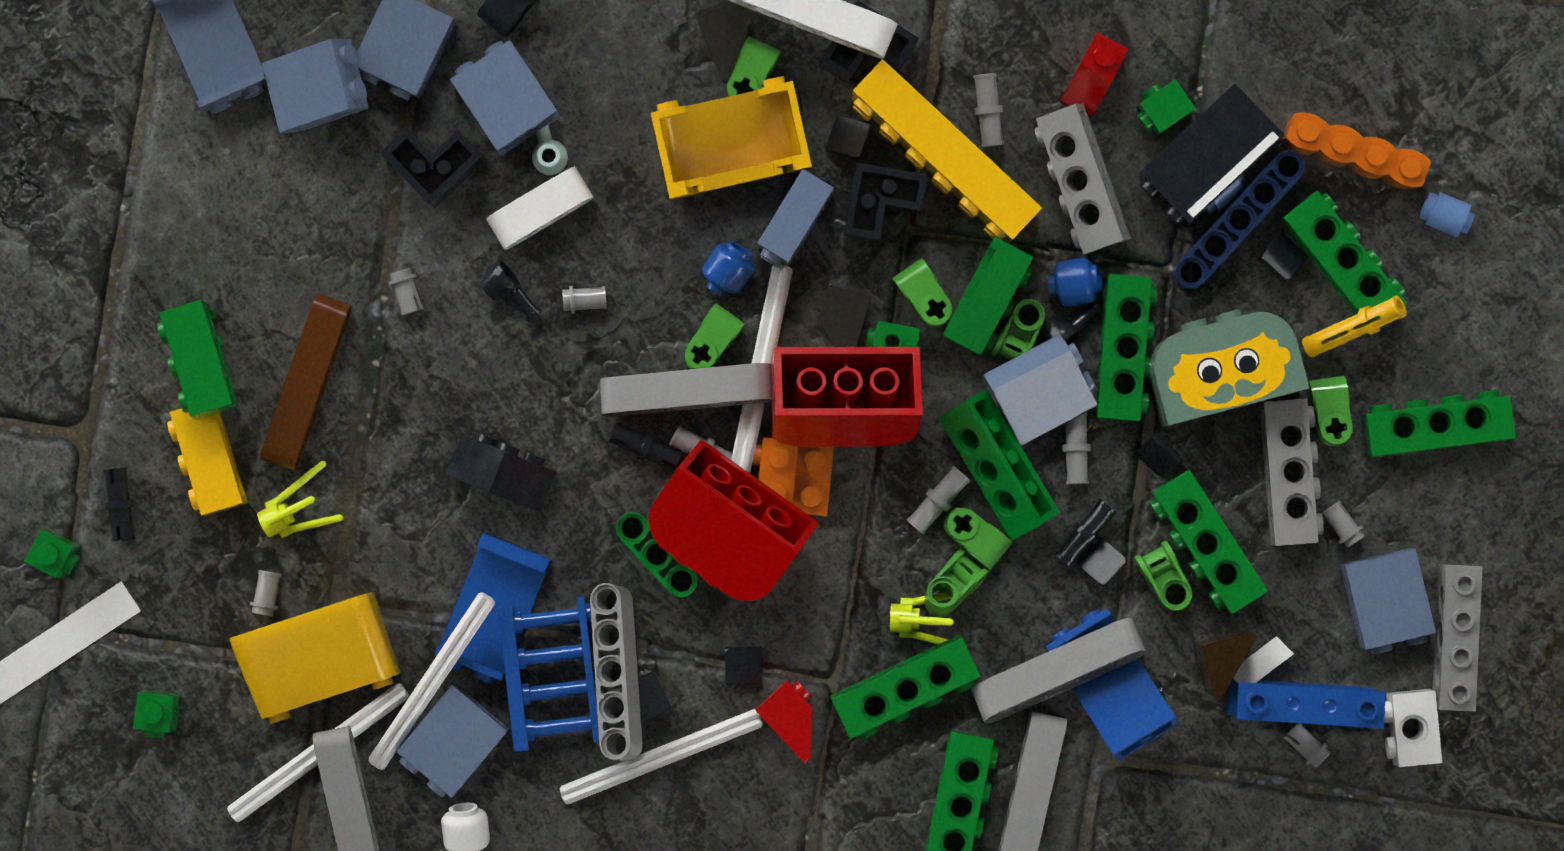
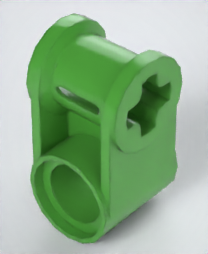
[727,36,781,97]
[892,258,952,328]
[990,299,1045,360]
[685,303,746,369]
[1308,375,1353,446]
[943,508,1013,570]
[1134,540,1192,611]
[924,547,990,617]

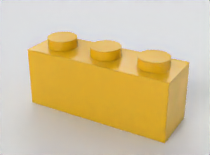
[167,408,248,516]

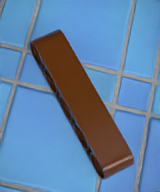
[260,293,352,471]

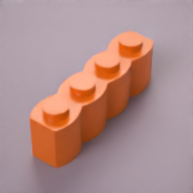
[1281,112,1431,191]

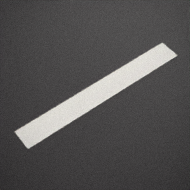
[0,581,141,704]

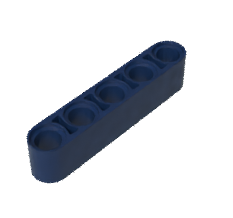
[1172,150,1305,291]

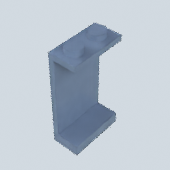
[152,0,267,114]

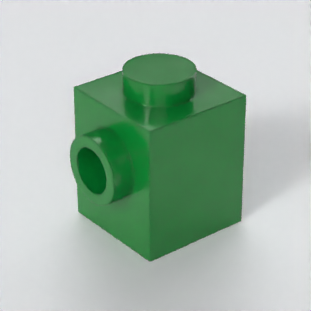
[1136,79,1196,137]
[865,321,920,347]
[24,529,81,578]
[133,690,181,738]

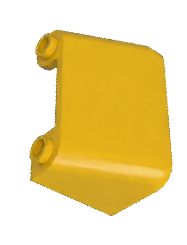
[651,76,812,199]
[229,592,400,724]

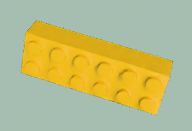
[851,59,1042,244]

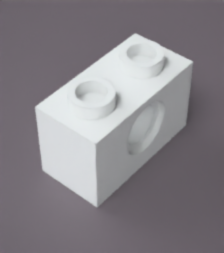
[1384,689,1442,767]

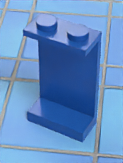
[434,533,552,684]
[1046,608,1179,762]

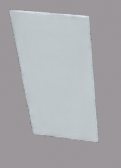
[1233,636,1294,683]

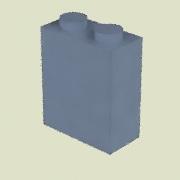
[357,0,456,101]
[262,39,369,133]
[450,40,561,156]
[757,169,834,268]
[984,334,1097,446]
[1340,548,1436,654]
[396,683,510,798]

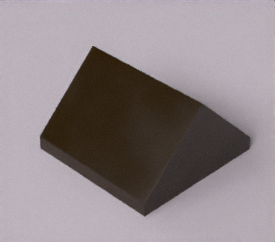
[1193,630,1258,700]

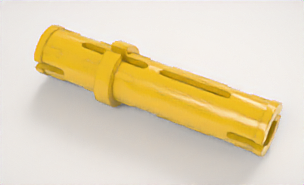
[1302,296,1407,358]

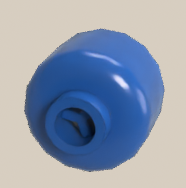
[702,241,755,296]
[1048,257,1103,307]

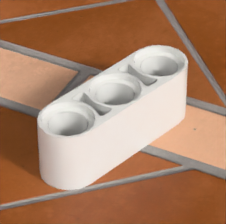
[486,166,594,250]

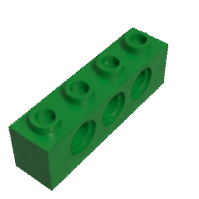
[1279,190,1407,324]
[1094,274,1157,422]
[938,389,1060,541]
[1361,390,1516,457]
[1149,469,1268,615]
[830,634,981,740]
[925,729,999,851]

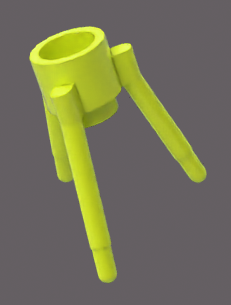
[257,461,343,538]
[890,592,954,645]

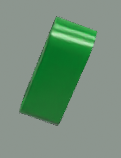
[616,512,699,597]

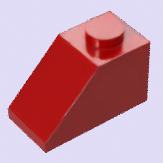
[1060,33,1129,118]
[755,679,812,763]

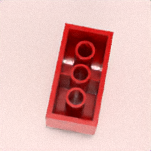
[771,347,923,447]
[648,439,819,601]

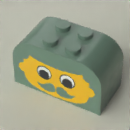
[1148,309,1310,427]

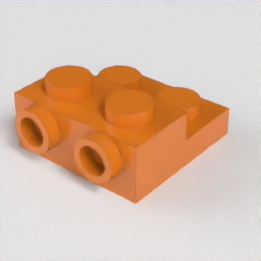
[753,437,834,516]

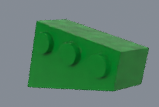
[941,237,1033,357]
[157,300,238,420]

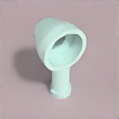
[532,125,568,175]

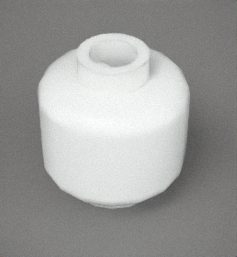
[441,802,490,851]

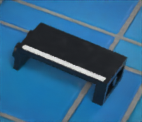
[1139,83,1285,229]

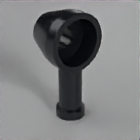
[480,260,542,322]
[1039,301,1104,345]

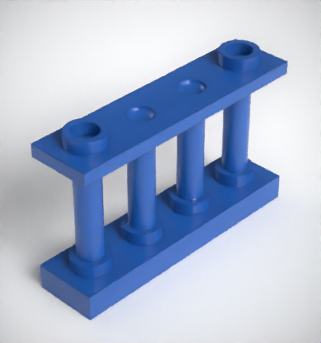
[498,596,599,752]
[1226,679,1386,728]

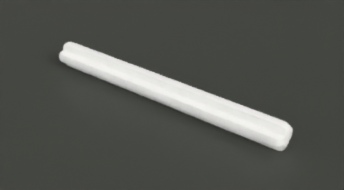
[731,264,793,473]
[368,592,495,770]
[227,683,409,822]
[560,709,763,804]

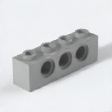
[1035,104,1131,255]
[1259,398,1324,546]
[1432,564,1483,712]

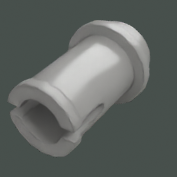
[388,268,424,316]
[562,285,607,314]
[1321,500,1365,548]
[249,570,282,617]
[1284,723,1330,768]

